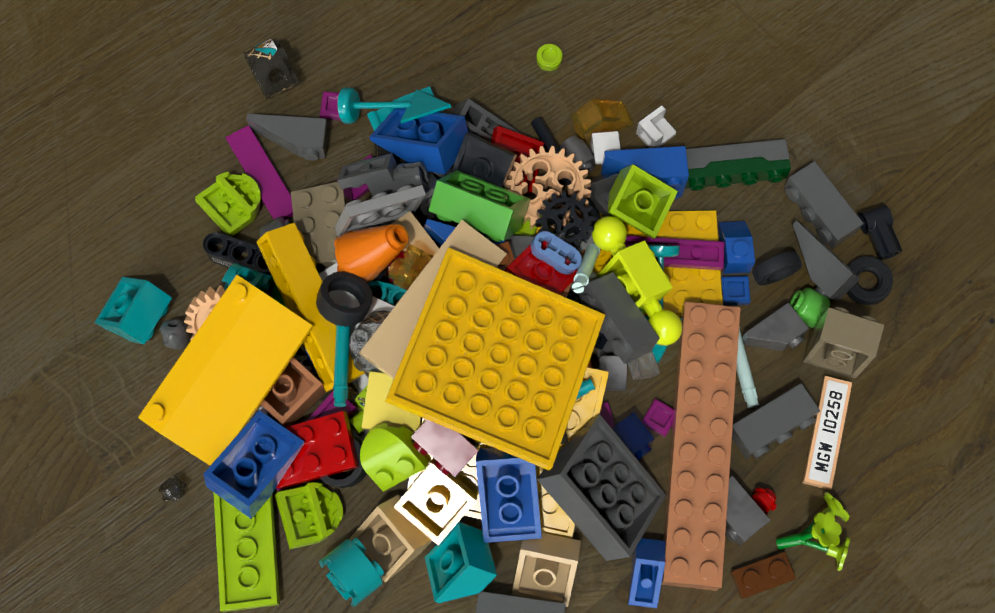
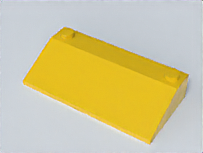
[138,275,314,466]

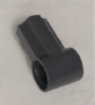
[858,204,903,260]

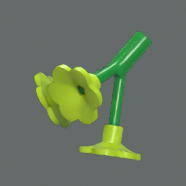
[776,492,850,571]

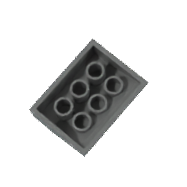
[537,414,666,561]

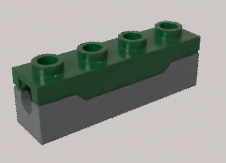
[685,139,791,191]

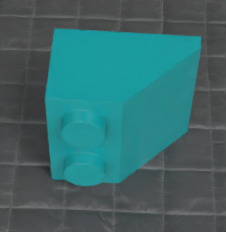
[94,277,172,345]
[424,522,497,603]

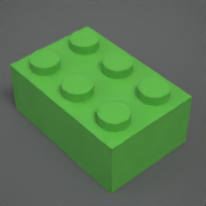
[429,170,531,241]

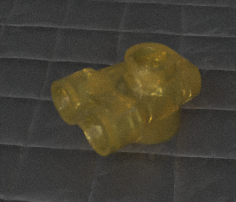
[389,244,433,290]

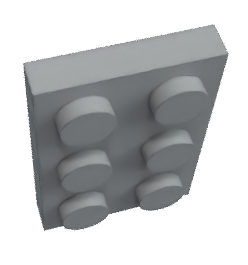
[334,185,426,237]

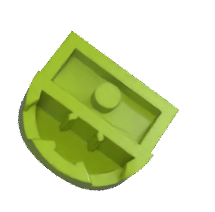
[195,172,260,237]
[360,423,429,492]
[275,483,343,549]

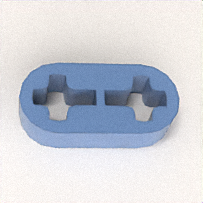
[531,231,582,274]

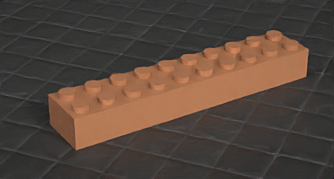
[661,302,741,591]

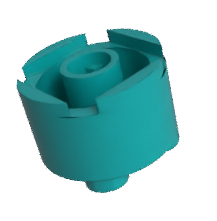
[319,537,384,607]

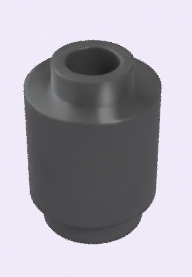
[560,135,595,174]

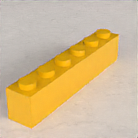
[256,223,365,392]

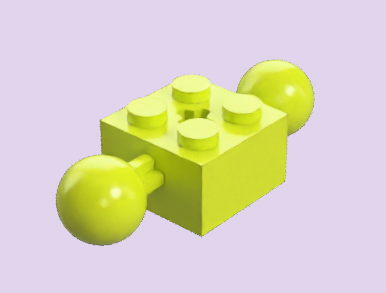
[592,216,683,346]

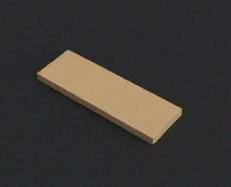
[359,220,507,379]

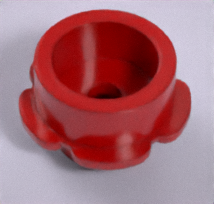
[751,487,777,514]

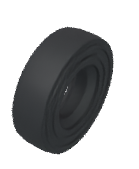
[752,251,802,285]
[846,256,893,305]

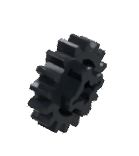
[535,191,596,250]

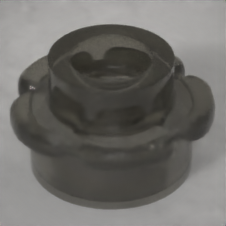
[159,476,186,502]

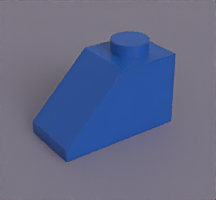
[718,221,755,274]
[628,538,665,608]

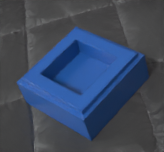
[721,276,751,305]

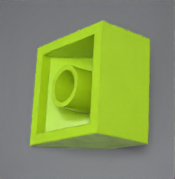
[608,164,678,239]

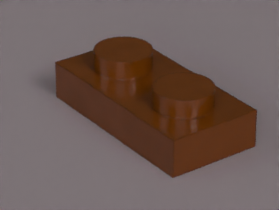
[730,552,796,600]

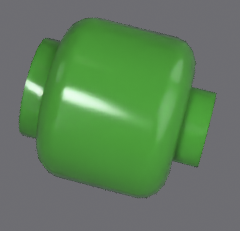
[790,288,830,328]

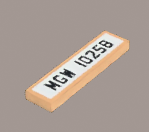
[802,376,852,490]

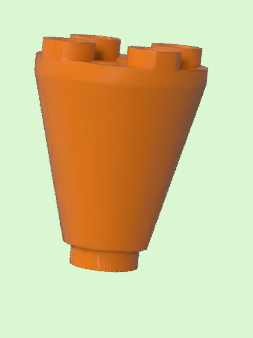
[334,224,409,283]

